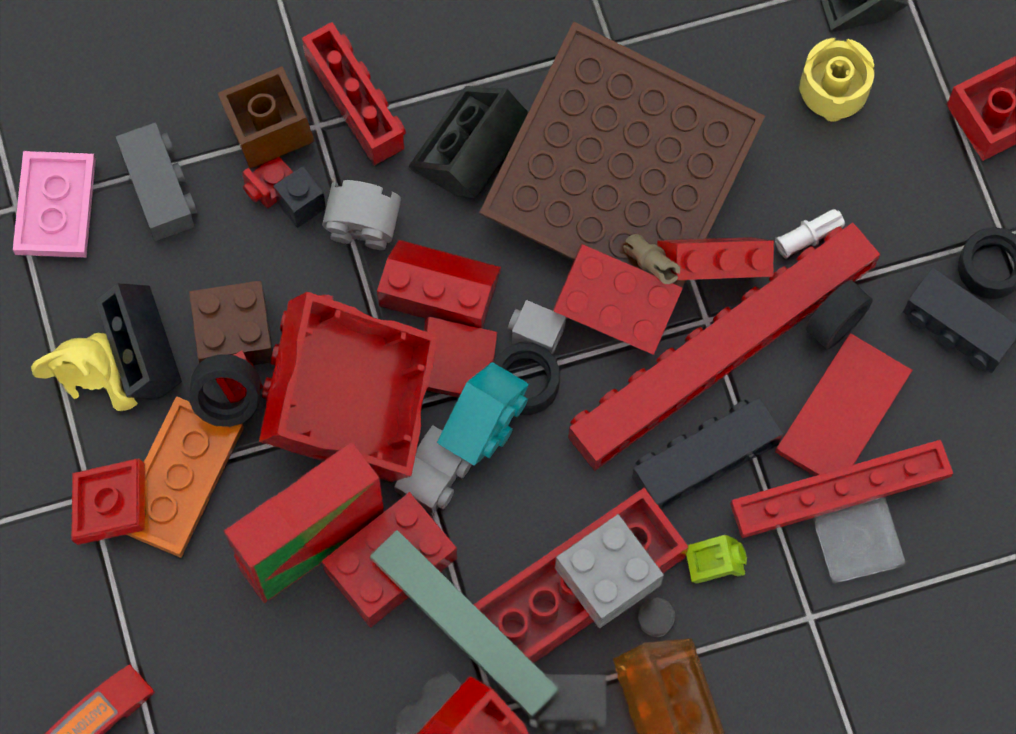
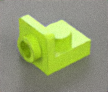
[686,535,747,584]

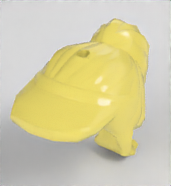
[31,333,138,411]

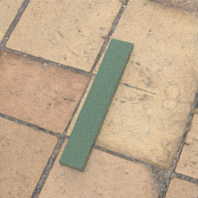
[370,530,559,718]

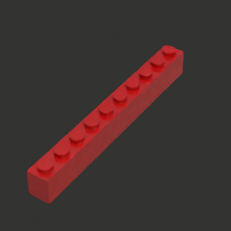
[568,222,880,471]

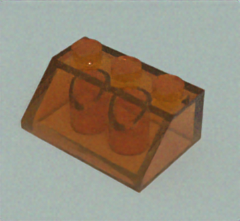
[613,638,725,734]

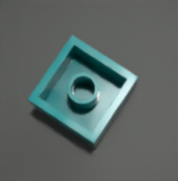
[437,362,529,466]

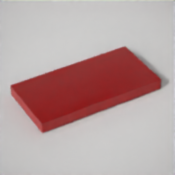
[775,333,912,476]

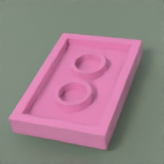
[13,151,96,258]

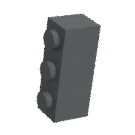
[116,122,197,241]

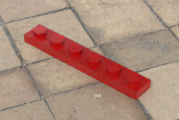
[730,440,953,538]

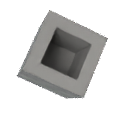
[508,300,566,355]

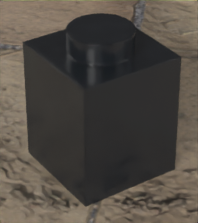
[274,166,326,228]

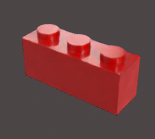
[657,237,774,280]

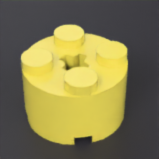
[799,38,874,122]

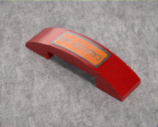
[45,664,155,734]

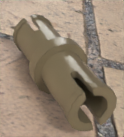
[624,234,680,284]

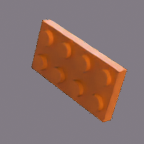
[126,396,244,558]

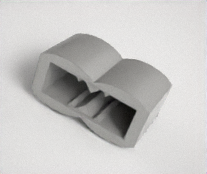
[394,425,472,514]

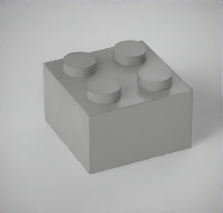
[555,514,664,629]

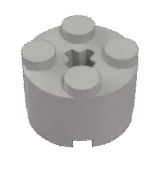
[322,180,401,250]

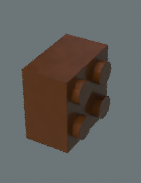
[217,66,315,169]
[189,280,273,365]

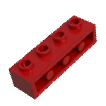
[302,22,406,166]

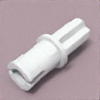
[775,209,845,259]

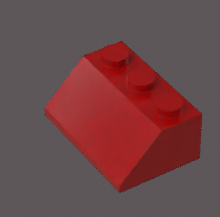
[377,240,501,329]

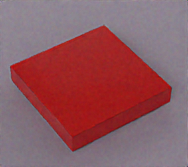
[424,317,497,398]
[71,458,145,545]

